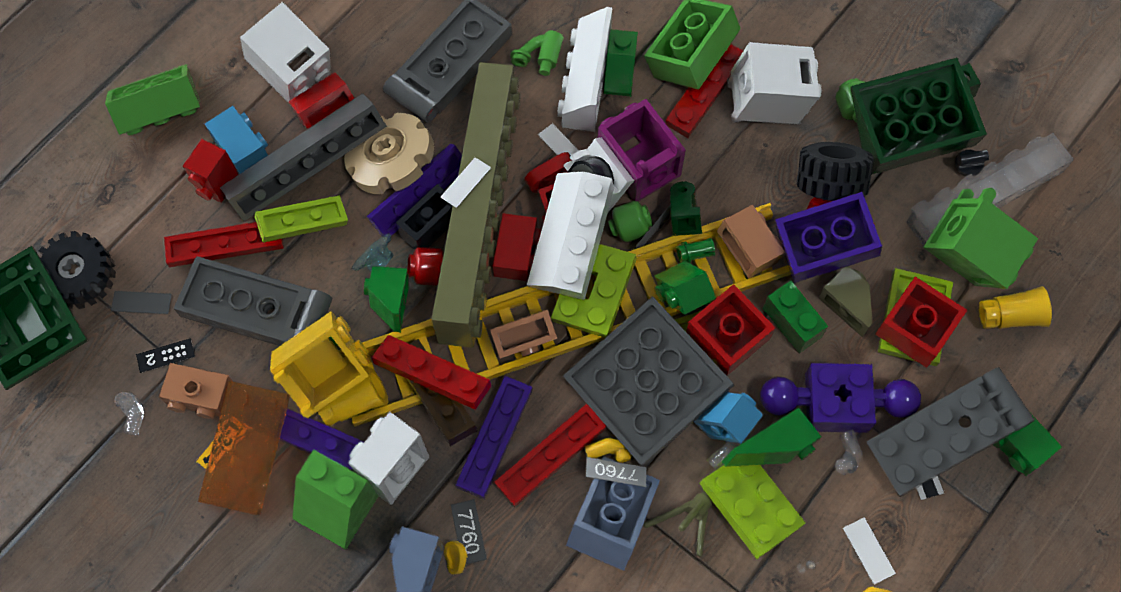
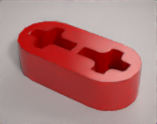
[524,152,572,193]

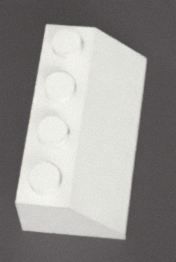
[557,7,612,132]
[527,172,614,300]

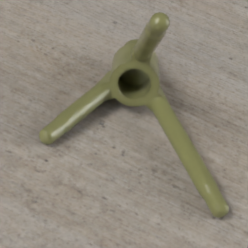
[643,490,712,556]

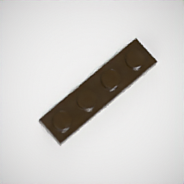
[407,339,477,447]

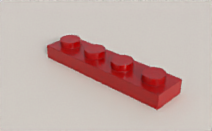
[665,44,743,138]
[164,222,284,268]
[372,335,491,410]
[494,404,607,508]

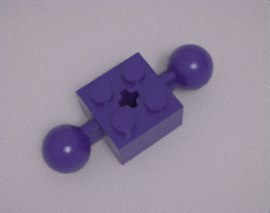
[760,363,921,433]

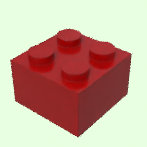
[875,276,967,368]
[686,284,776,376]

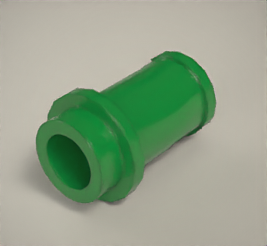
[676,238,715,264]

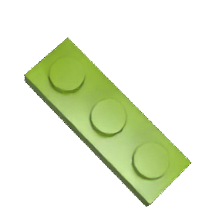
[255,195,348,242]

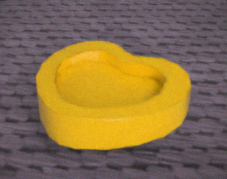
[444,541,467,575]

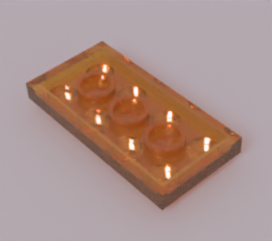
[198,381,290,515]

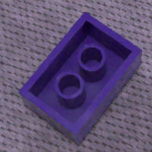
[776,192,882,283]

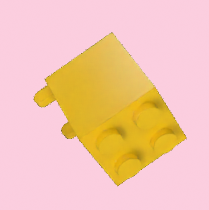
[270,311,370,418]

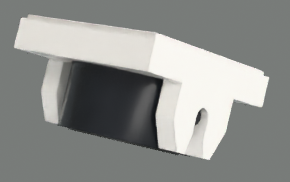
[563,137,634,214]

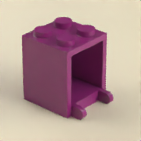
[598,99,686,202]

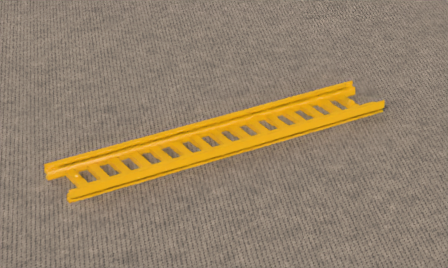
[339,203,791,427]

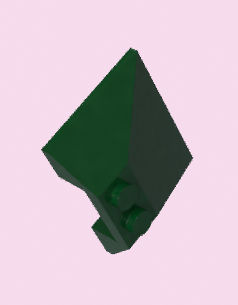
[0,246,88,390]

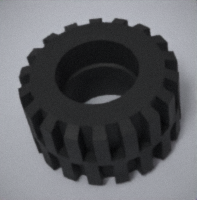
[796,142,874,201]

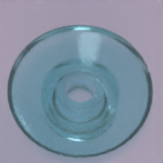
[352,233,394,272]

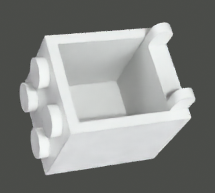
[240,2,330,103]
[728,42,821,124]

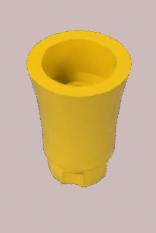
[979,286,1052,329]
[318,366,389,426]

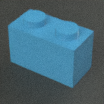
[205,106,268,174]
[694,392,763,444]

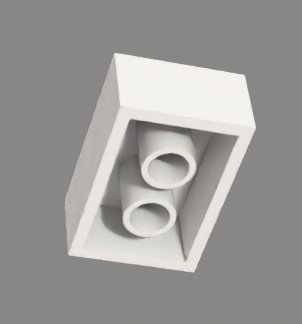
[348,412,429,505]

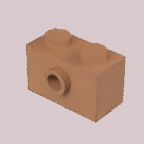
[717,204,785,278]
[490,309,557,358]
[159,363,235,419]

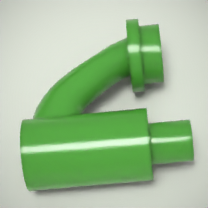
[510,31,563,76]

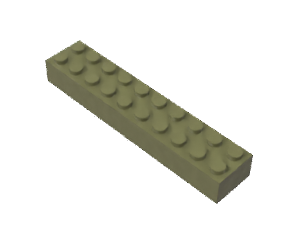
[432,62,521,348]

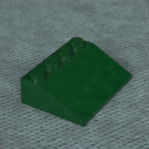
[850,57,987,175]

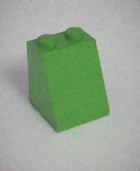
[293,450,378,550]

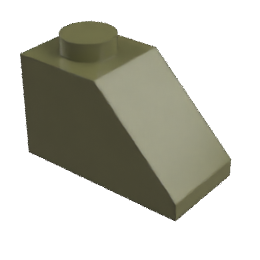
[819,266,873,337]

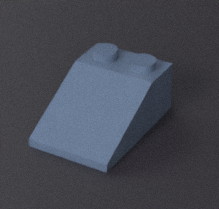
[566,456,660,571]
[389,527,444,592]

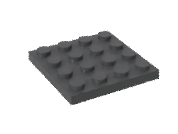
[563,296,734,467]

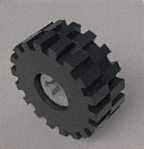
[39,231,116,309]

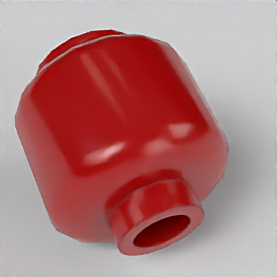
[407,247,444,286]

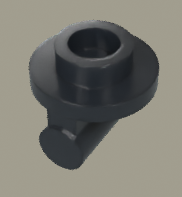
[955,149,989,177]

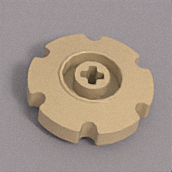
[344,113,434,194]

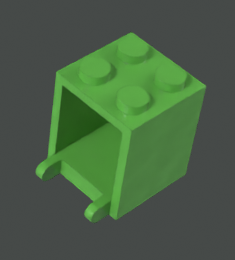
[923,188,1038,289]

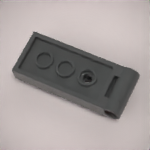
[383,0,512,123]
[174,256,333,346]
[867,367,1035,497]

